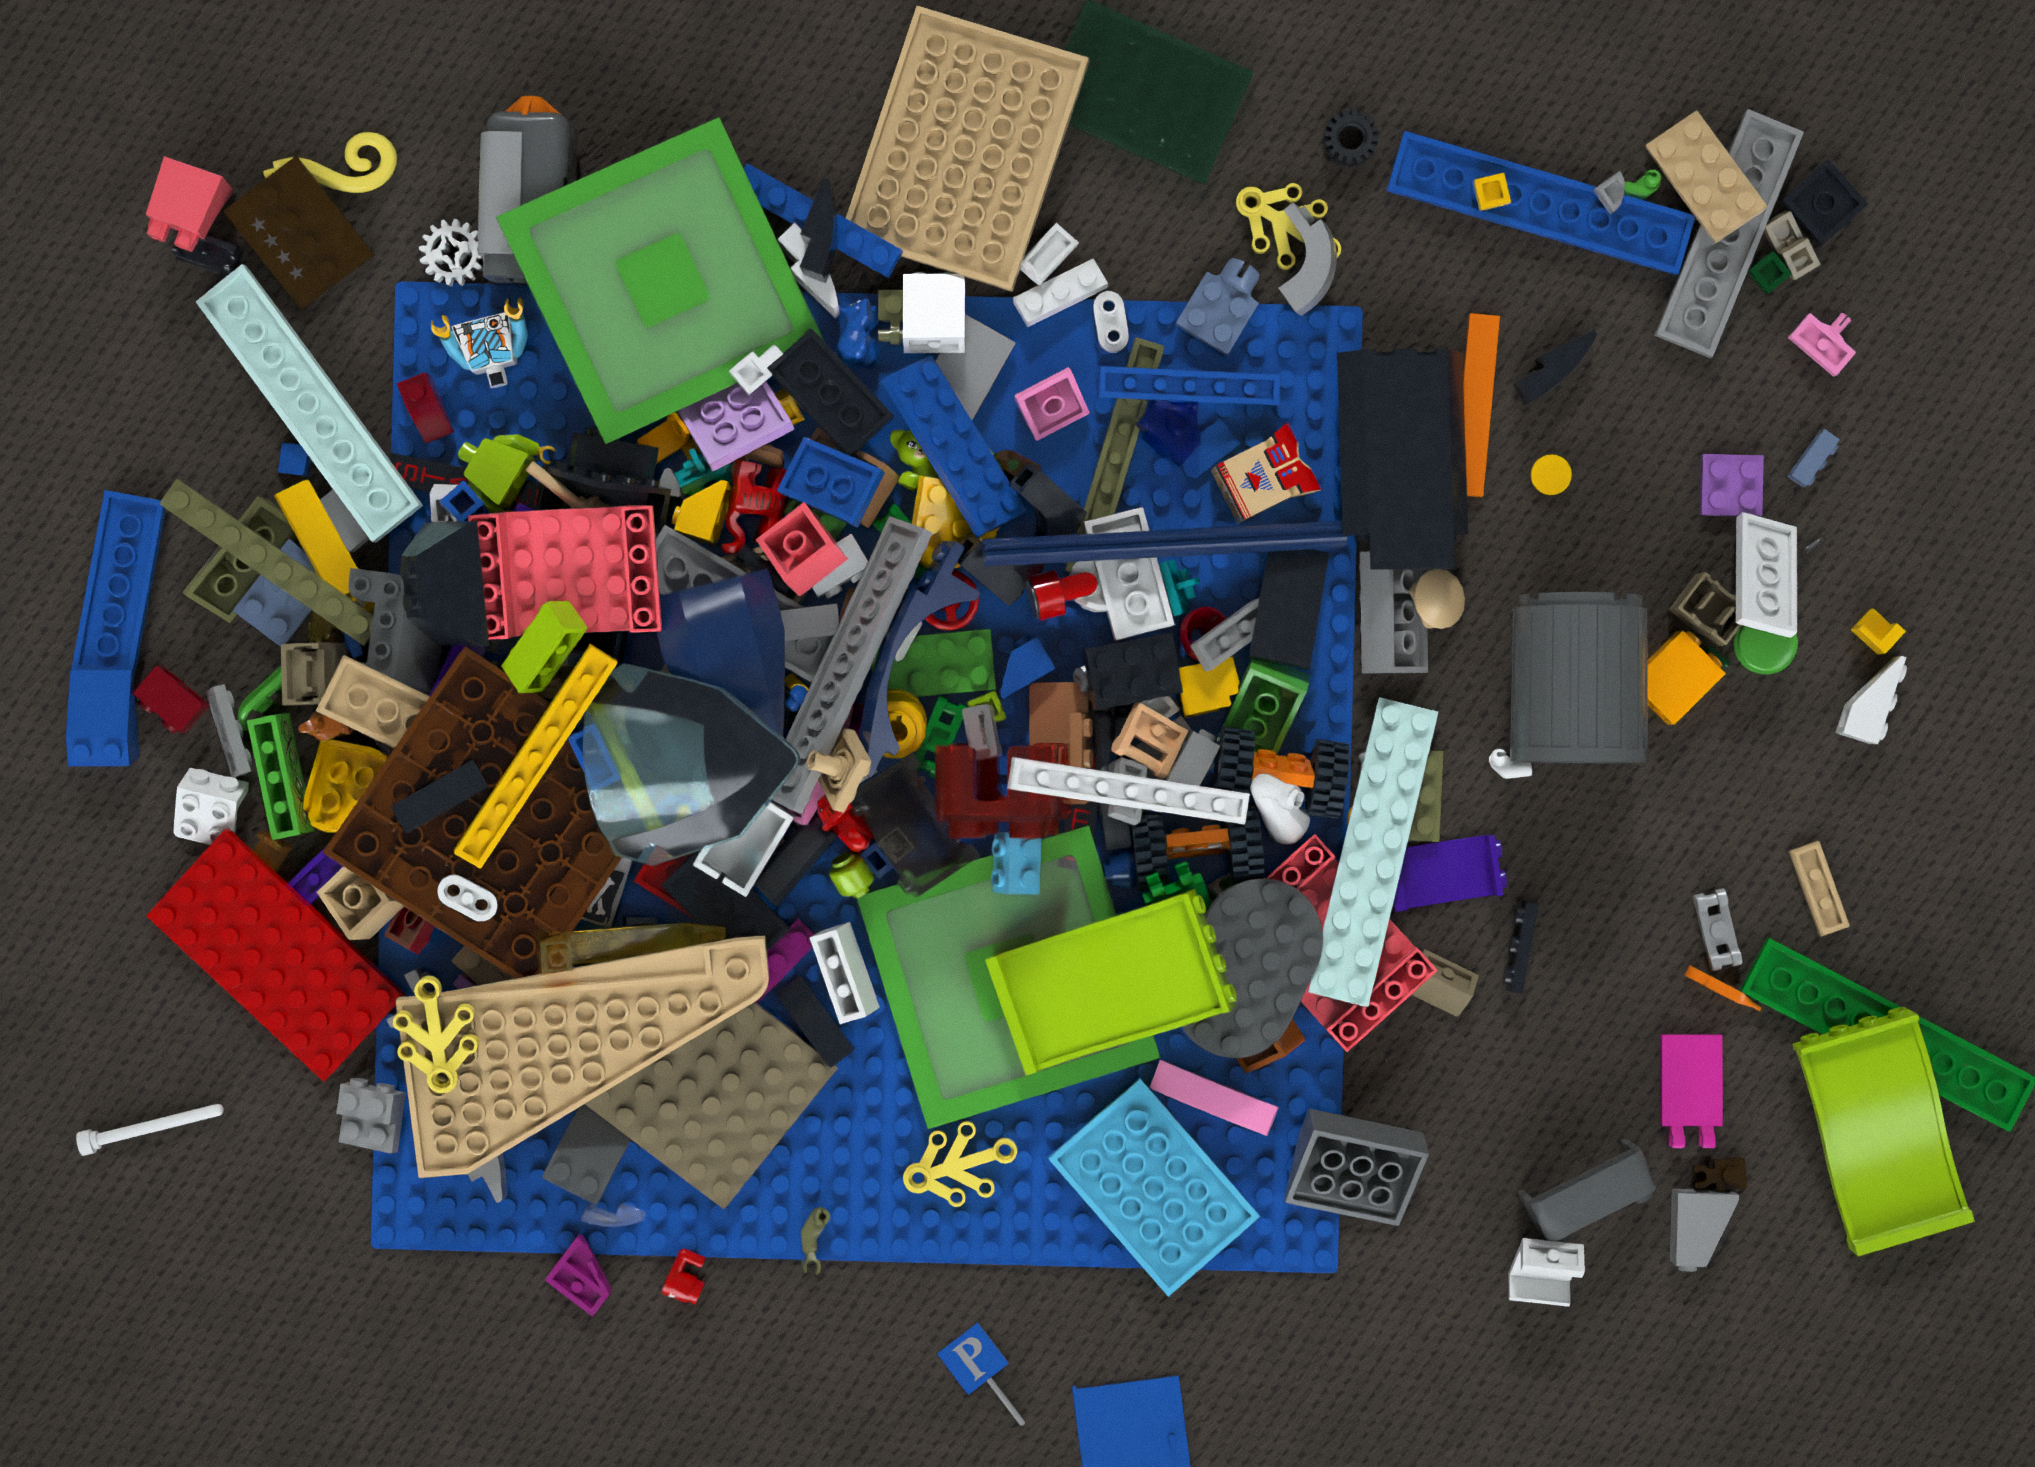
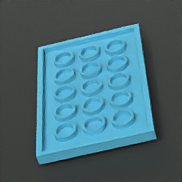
[1048,1078,1260,1297]

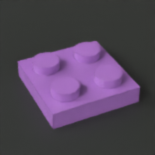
[1699,454,1764,517]

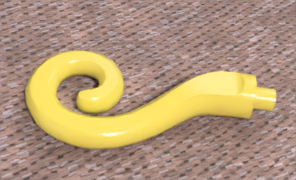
[263,132,397,193]

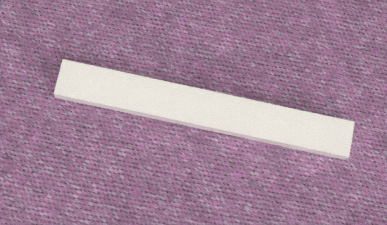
[1007,757,1250,824]

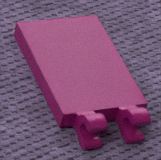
[1659,1034,1723,1148]

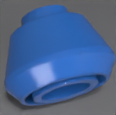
[1104,848,1137,890]

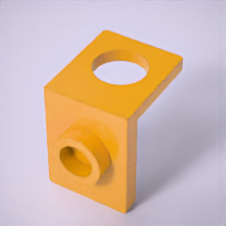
[637,412,690,465]

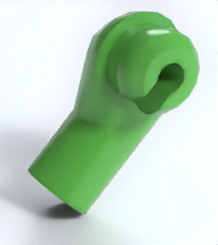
[1624,170,1661,200]

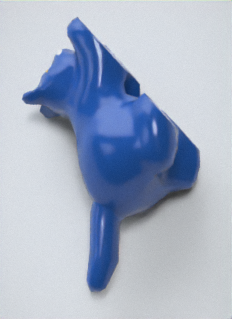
[834,298,879,366]

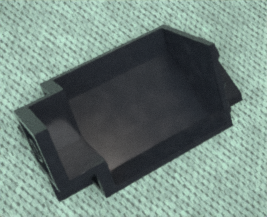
[536,432,671,668]

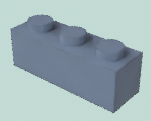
[1787,429,1840,487]

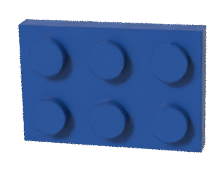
[777,437,885,528]

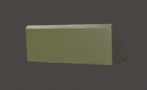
[182,496,297,623]

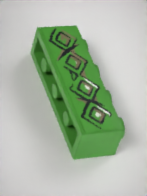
[247,713,314,840]

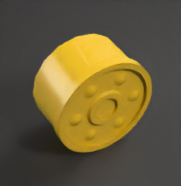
[883,689,927,759]

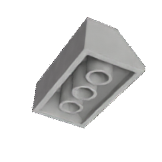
[1359,551,1428,674]

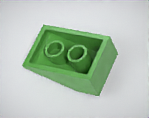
[1216,659,1310,755]

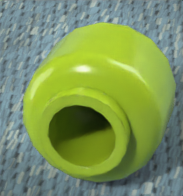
[829,851,874,898]

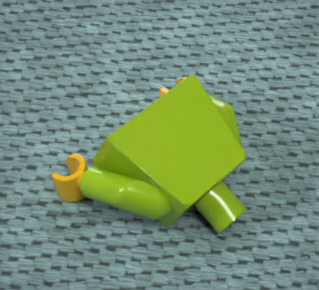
[458,434,556,513]

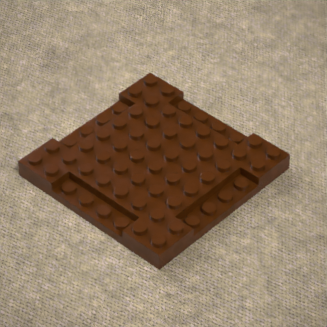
[322,646,672,979]

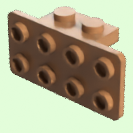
[1029,682,1093,804]

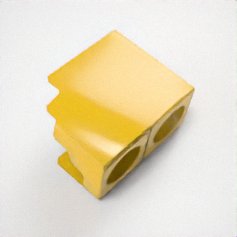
[1179,657,1240,718]

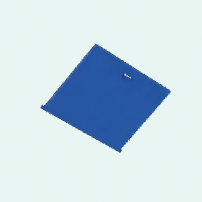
[1072,1375,1191,1467]

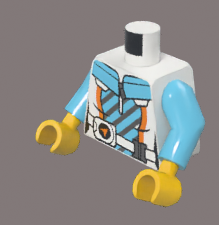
[431,298,528,388]

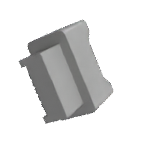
[962,704,1002,761]

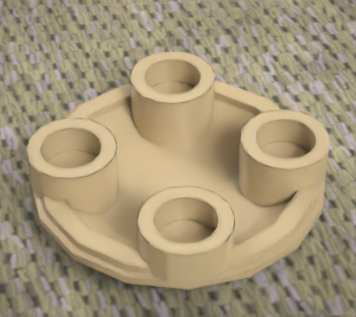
[1410,569,1465,629]

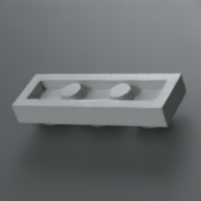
[1190,598,1259,672]
[206,684,252,778]

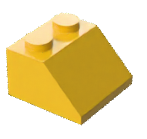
[672,480,733,547]

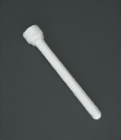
[76,1104,224,1156]

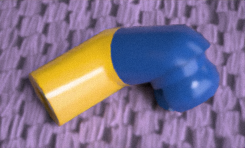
[784,673,809,712]

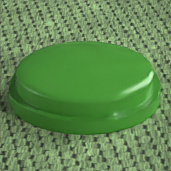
[1733,625,1798,675]

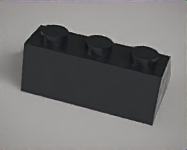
[754,813,838,906]

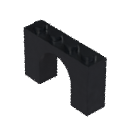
[957,462,1088,606]

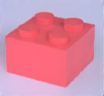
[756,502,848,596]

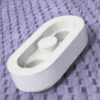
[1093,291,1129,353]
[438,875,497,921]

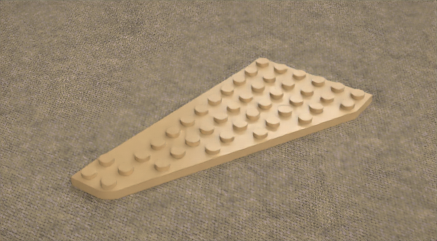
[396,935,769,1178]

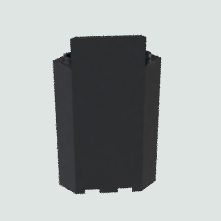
[1337,349,1468,570]

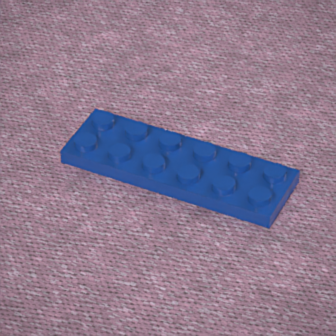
[881,355,1027,538]
[71,490,166,680]

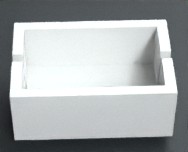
[693,801,796,897]

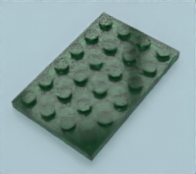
[1065,0,1254,185]

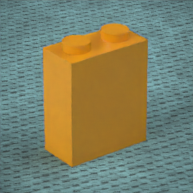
[1648,630,1726,725]

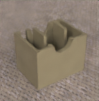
[1668,572,1741,647]
[281,643,347,705]

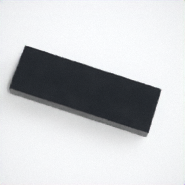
[391,759,489,834]

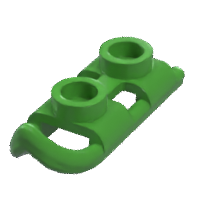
[238,666,282,731]

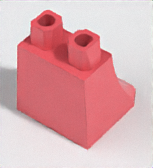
[146,156,234,252]

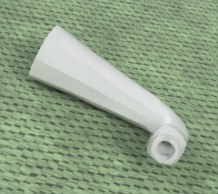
[1251,774,1310,844]

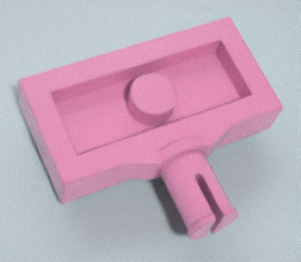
[1788,313,1856,377]

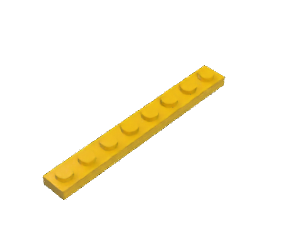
[454,644,617,869]

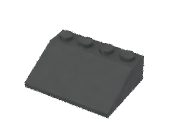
[1284,1109,1429,1226]

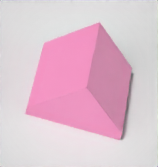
[1014,367,1090,441]

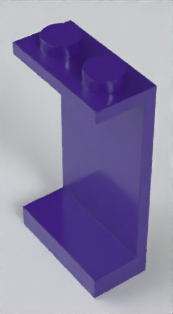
[1392,834,1507,912]

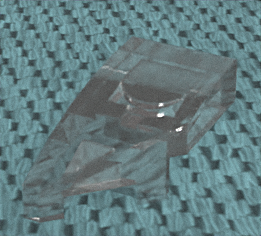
[581,1204,646,1227]

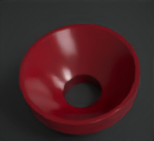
[1180,607,1226,661]

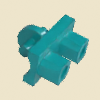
[674,448,733,496]
[1158,560,1200,616]

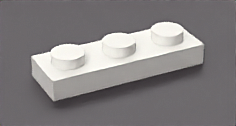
[1013,259,1108,327]

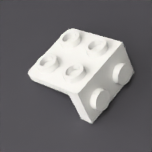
[174,768,249,845]

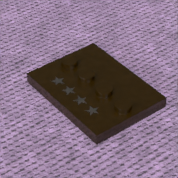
[224,156,375,310]

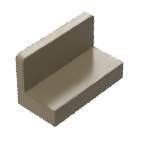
[1411,949,1479,1016]

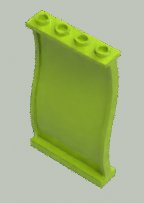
[985,889,1237,1076]
[1792,1007,1975,1256]

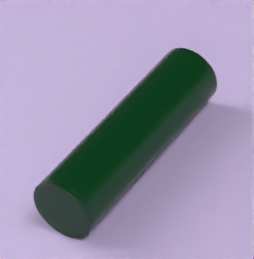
[1704,645,1731,668]

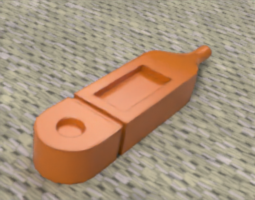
[1684,965,1762,1011]

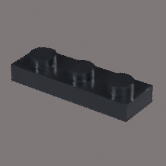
[1503,900,1539,994]

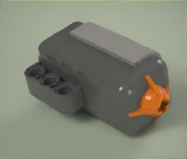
[478,96,578,285]

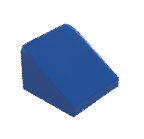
[278,443,311,477]

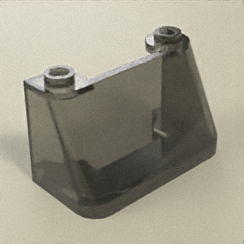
[850,752,980,897]

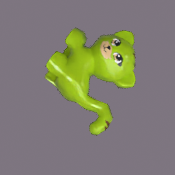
[890,429,994,492]

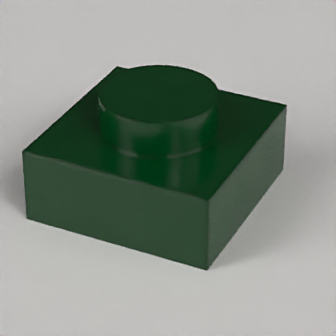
[1747,251,1792,295]

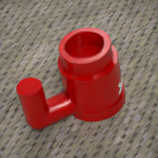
[661,1249,706,1305]

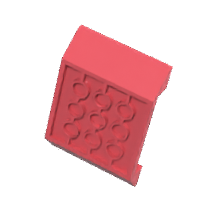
[468,505,662,640]
[1265,834,1438,1052]

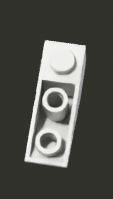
[1836,656,1907,744]

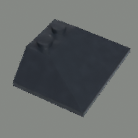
[400,521,489,646]

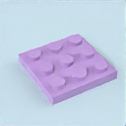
[677,381,794,472]

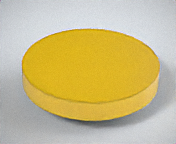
[1530,455,1572,495]

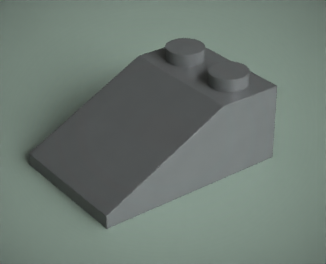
[542,1104,632,1205]

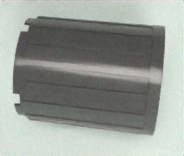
[1510,592,1648,763]

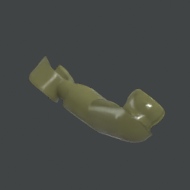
[800,1207,830,1275]

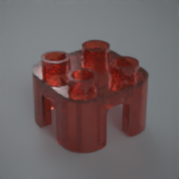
[935,743,1071,839]

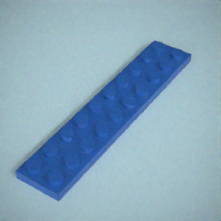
[1386,131,1695,276]

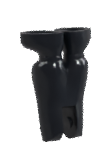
[1087,690,1143,772]

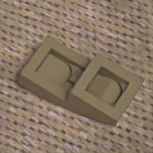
[1764,210,1821,280]

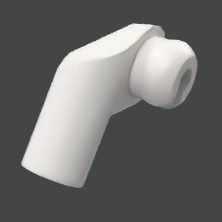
[1489,749,1532,779]

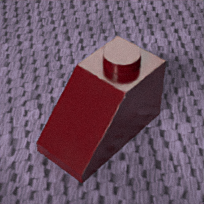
[397,372,454,444]

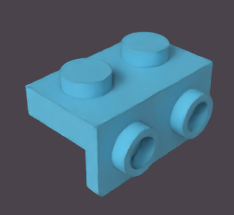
[991,832,1042,894]

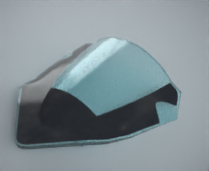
[583,663,800,866]

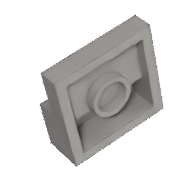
[336,1078,406,1154]

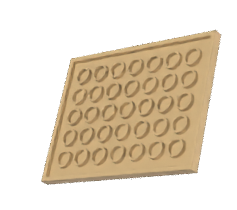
[846,6,1090,292]

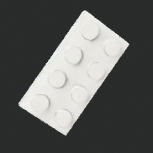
[1736,512,1797,638]

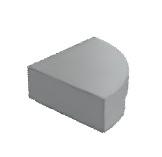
[1593,171,1625,215]

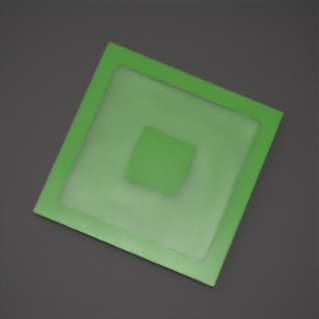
[496,117,824,445]
[857,825,1160,1129]

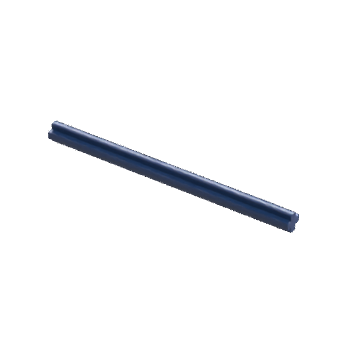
[981,521,1348,567]

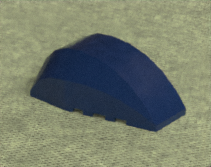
[656,568,785,742]

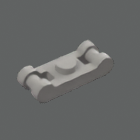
[1693,888,1742,971]

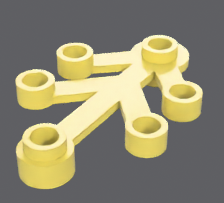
[1236,183,1341,270]
[393,976,479,1093]
[903,1120,1017,1207]

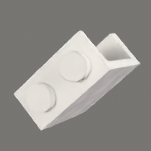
[903,272,965,353]
[1508,1238,1585,1306]

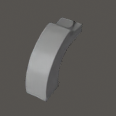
[1279,203,1337,316]

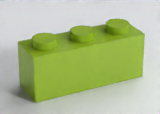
[501,601,588,693]

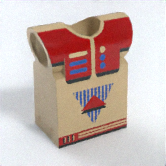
[1210,422,1322,524]

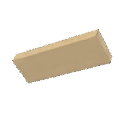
[1789,841,1850,937]

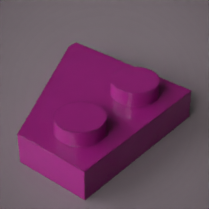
[545,1233,613,1317]

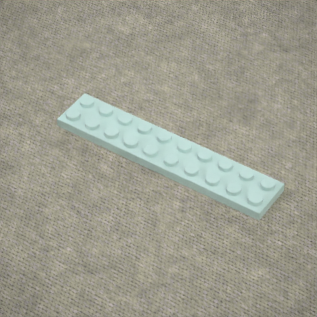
[196,264,423,543]
[1308,697,1438,1007]

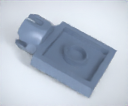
[1175,258,1259,356]

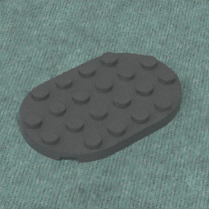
[1181,878,1323,1058]

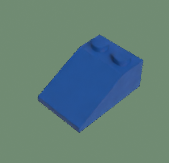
[66,669,139,766]

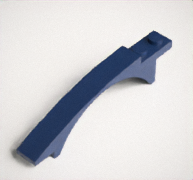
[859,541,980,777]

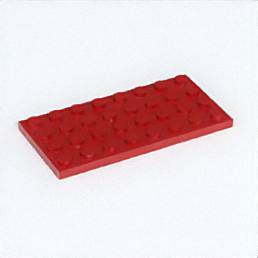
[146,828,407,1082]

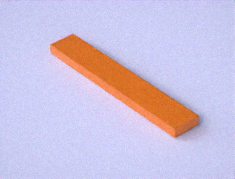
[1463,313,1500,498]

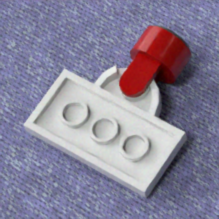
[1026,507,1175,641]

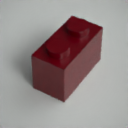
[133,665,210,733]

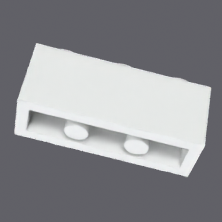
[810,922,880,1024]

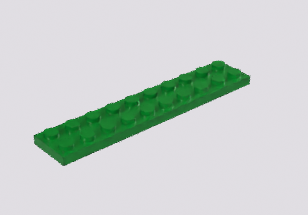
[1739,938,2035,1132]

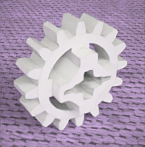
[419,219,483,287]

